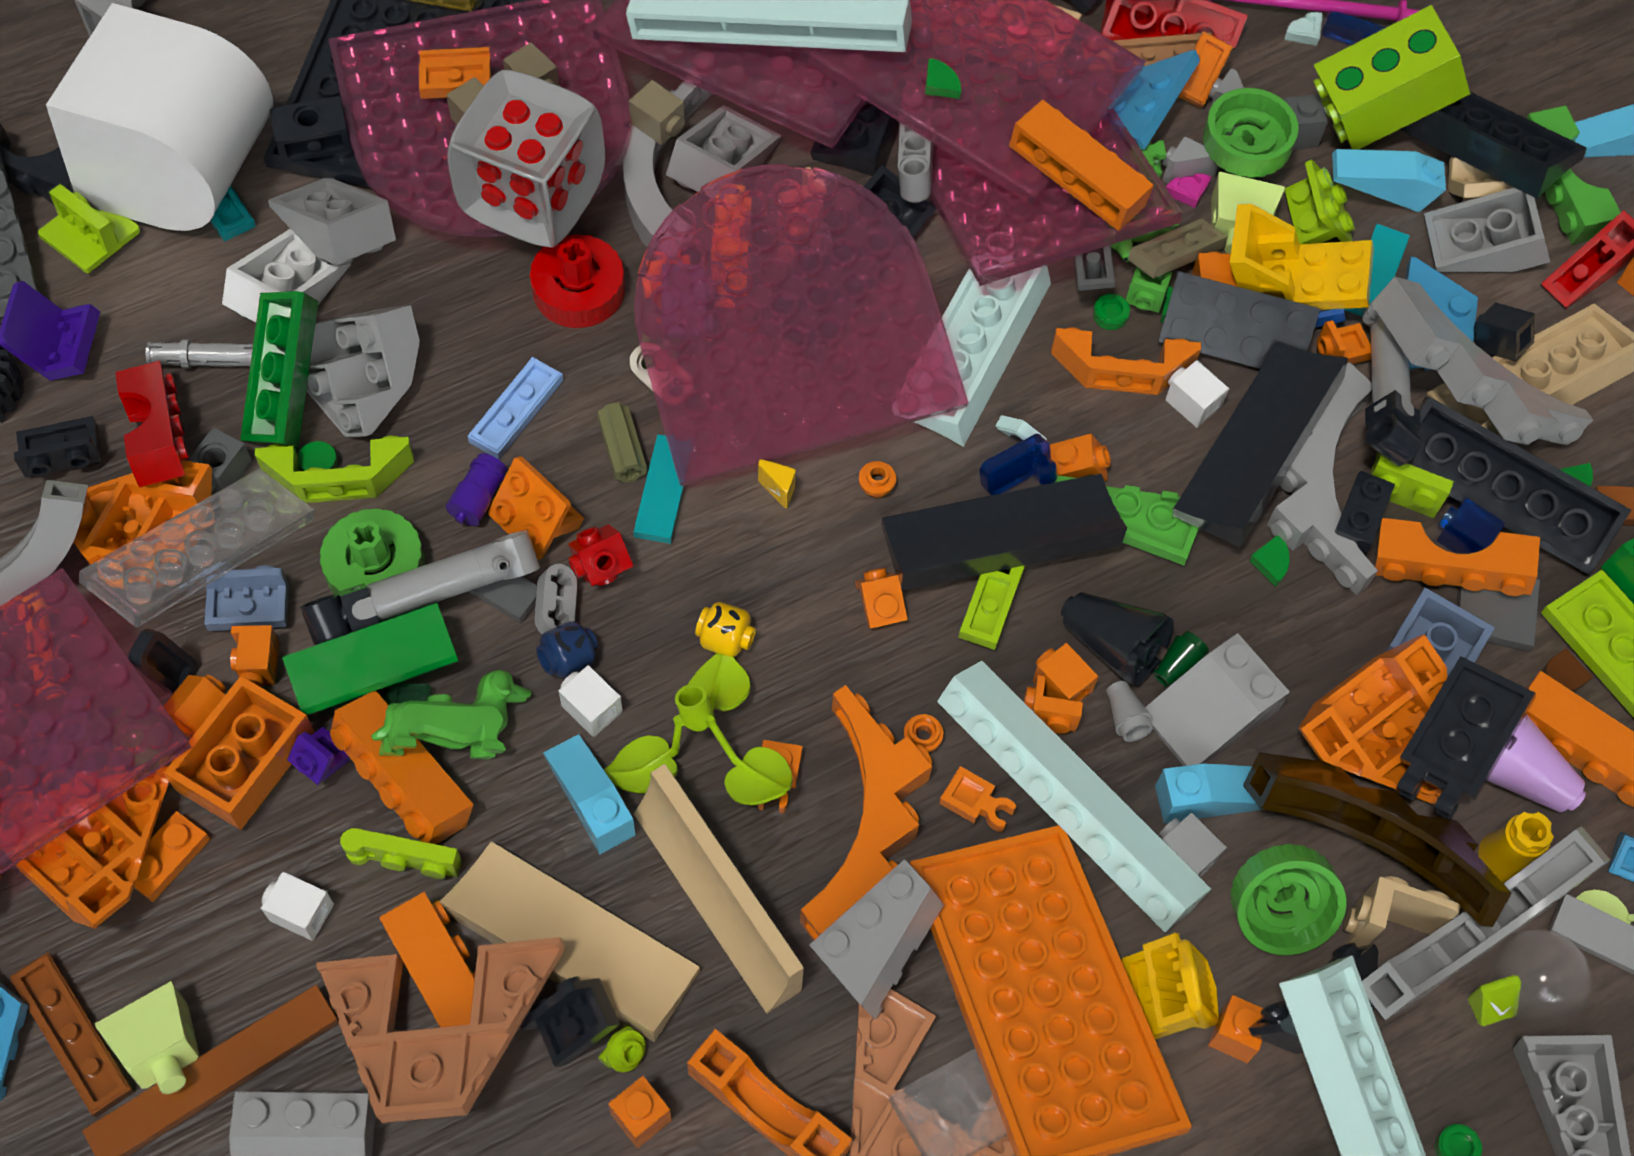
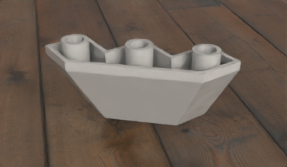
[306,305,420,437]

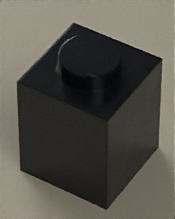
[1474,302,1535,362]

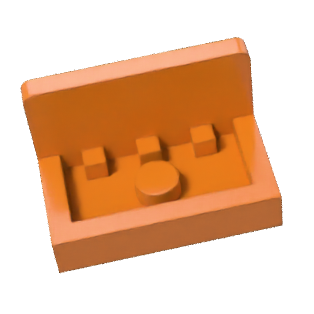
[488,456,584,560]

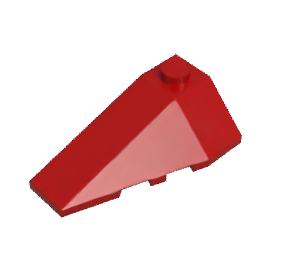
[1100,0,1248,48]

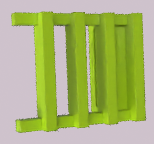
[1370,452,1454,519]

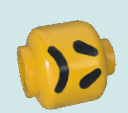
[695,602,756,657]

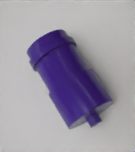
[445,453,508,526]

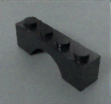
[0,122,74,205]

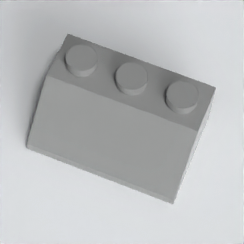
[229,1092,376,1156]

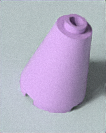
[1487,714,1586,813]

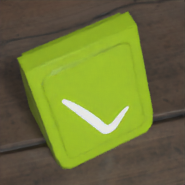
[1467,975,1521,1026]

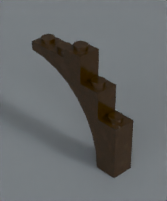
[1243,752,1512,927]

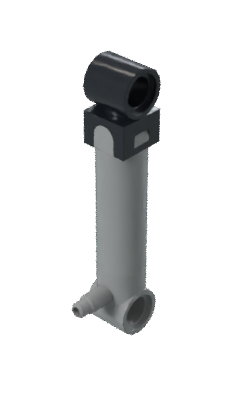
[1362,300,1421,466]
[300,530,540,645]

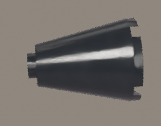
[1061,592,1174,686]

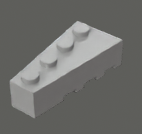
[1513,1035,1631,1156]

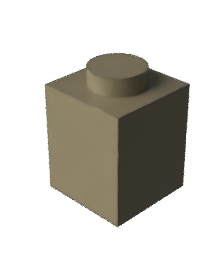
[629,80,685,145]

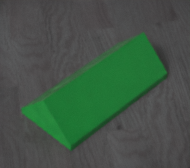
[240,291,319,448]
[282,603,458,715]

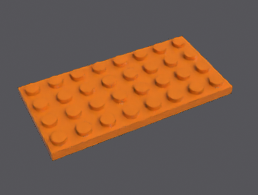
[910,825,1192,1156]

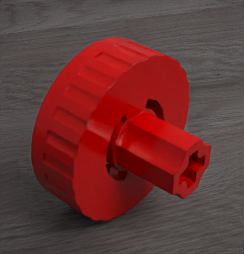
[530,234,625,328]

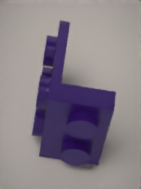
[0,281,101,381]

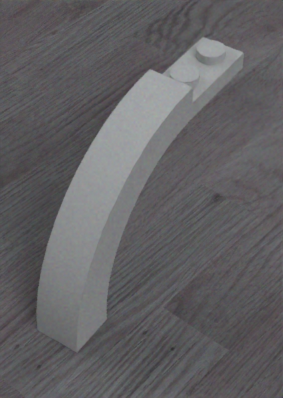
[623,60,717,263]
[0,480,88,609]

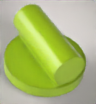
[598,1024,645,1072]

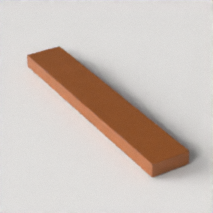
[82,985,339,1156]

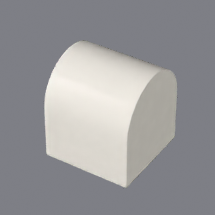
[46,3,273,231]

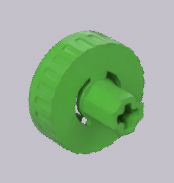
[1203,88,1299,178]
[320,509,425,594]
[1230,844,1346,955]

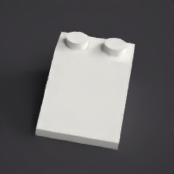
[222,229,351,323]

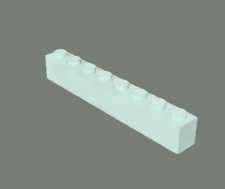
[626,0,912,52]
[937,661,1211,933]

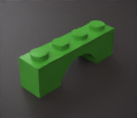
[1527,106,1621,245]

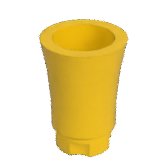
[1478,812,1554,883]

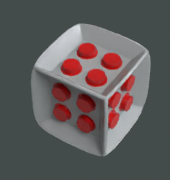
[448,70,605,247]

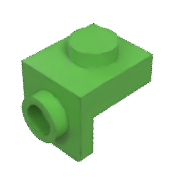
[1126,267,1172,313]

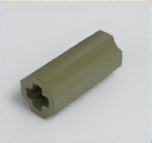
[597,402,647,483]

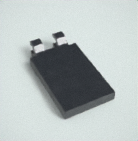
[1397,656,1536,821]

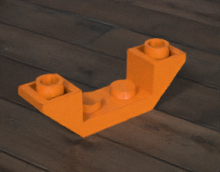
[1051,327,1201,395]

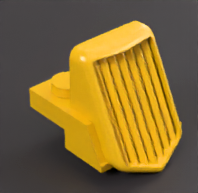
[1121,933,1219,1039]

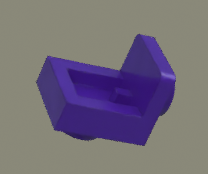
[287,727,350,785]

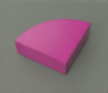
[1165,173,1212,208]

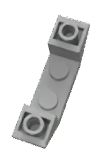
[1162,68,1247,183]

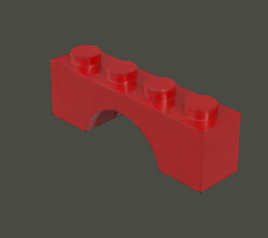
[115,360,189,488]

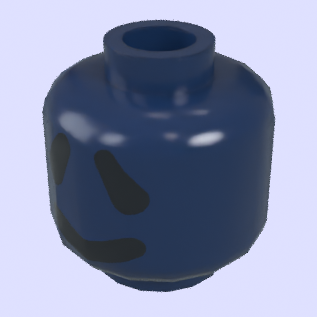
[536,621,598,679]

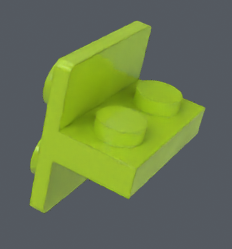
[1284,159,1355,244]
[38,184,140,273]

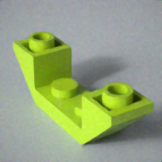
[255,435,414,504]

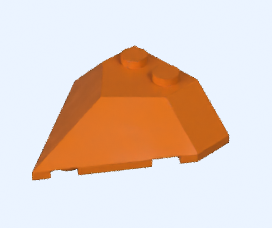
[73,460,212,595]
[1298,634,1447,805]
[0,766,169,929]

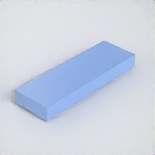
[467,357,563,460]

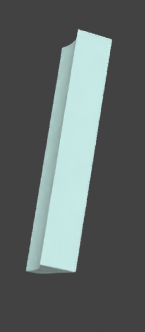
[891,246,1051,447]
[1279,956,1426,1156]

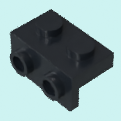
[14,416,102,477]
[520,976,620,1067]

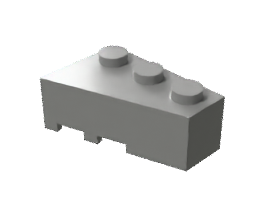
[810,859,944,1020]

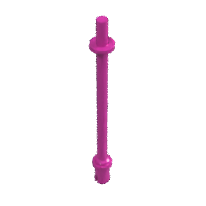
[1207,0,1437,23]

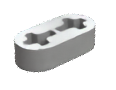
[534,564,577,634]

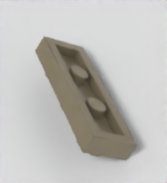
[1128,218,1227,278]

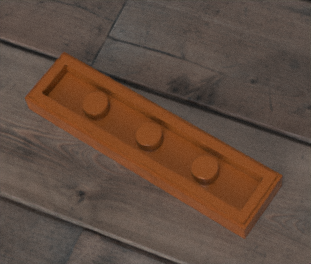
[10,952,134,1118]

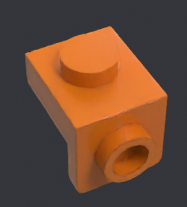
[1317,320,1371,364]
[1050,434,1111,481]
[855,568,908,629]
[1024,675,1083,734]

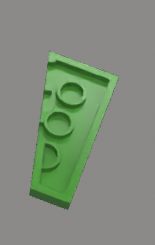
[1053,475,1198,565]

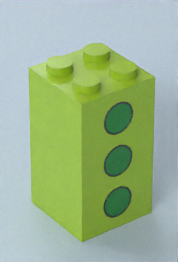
[1313,5,1470,150]

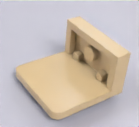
[1343,876,1460,947]

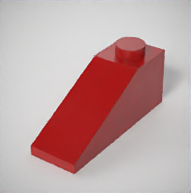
[1541,210,1634,309]

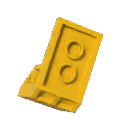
[1230,203,1374,310]

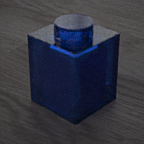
[1436,498,1505,554]

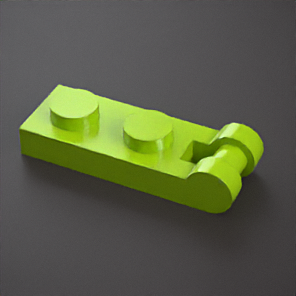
[958,565,1025,650]
[340,828,462,879]

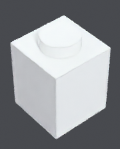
[1165,360,1229,428]
[559,665,623,738]
[261,872,334,941]

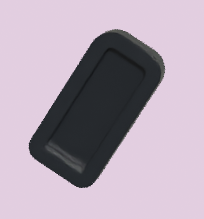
[128,629,197,694]

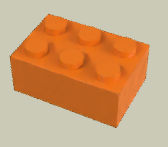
[164,676,315,830]

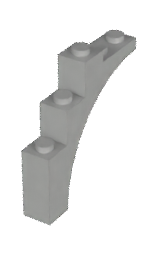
[1371,277,1593,446]
[1267,362,1378,596]
[1362,826,1610,1020]

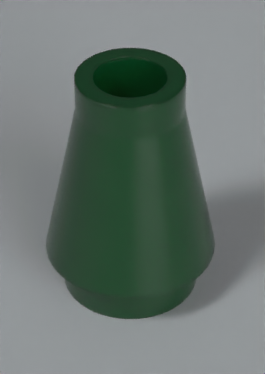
[1153,631,1209,688]

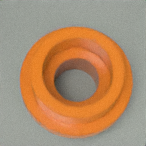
[858,461,896,498]
[903,714,944,753]

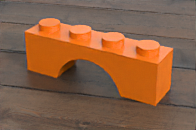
[1375,518,1540,596]
[687,1029,852,1156]

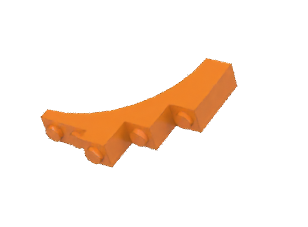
[800,685,932,940]

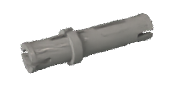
[146,339,253,369]

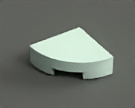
[1284,12,1323,46]
[995,415,1047,450]

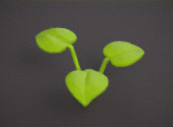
[604,653,793,805]

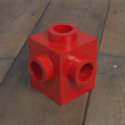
[567,524,633,586]

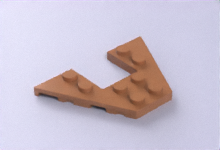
[316,937,566,1123]
[850,989,1015,1156]

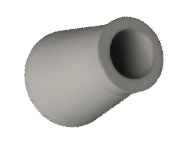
[1106,681,1153,742]

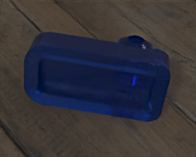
[1322,11,1387,46]
[979,434,1057,495]

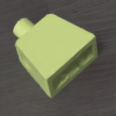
[1211,171,1285,254]
[95,981,199,1094]

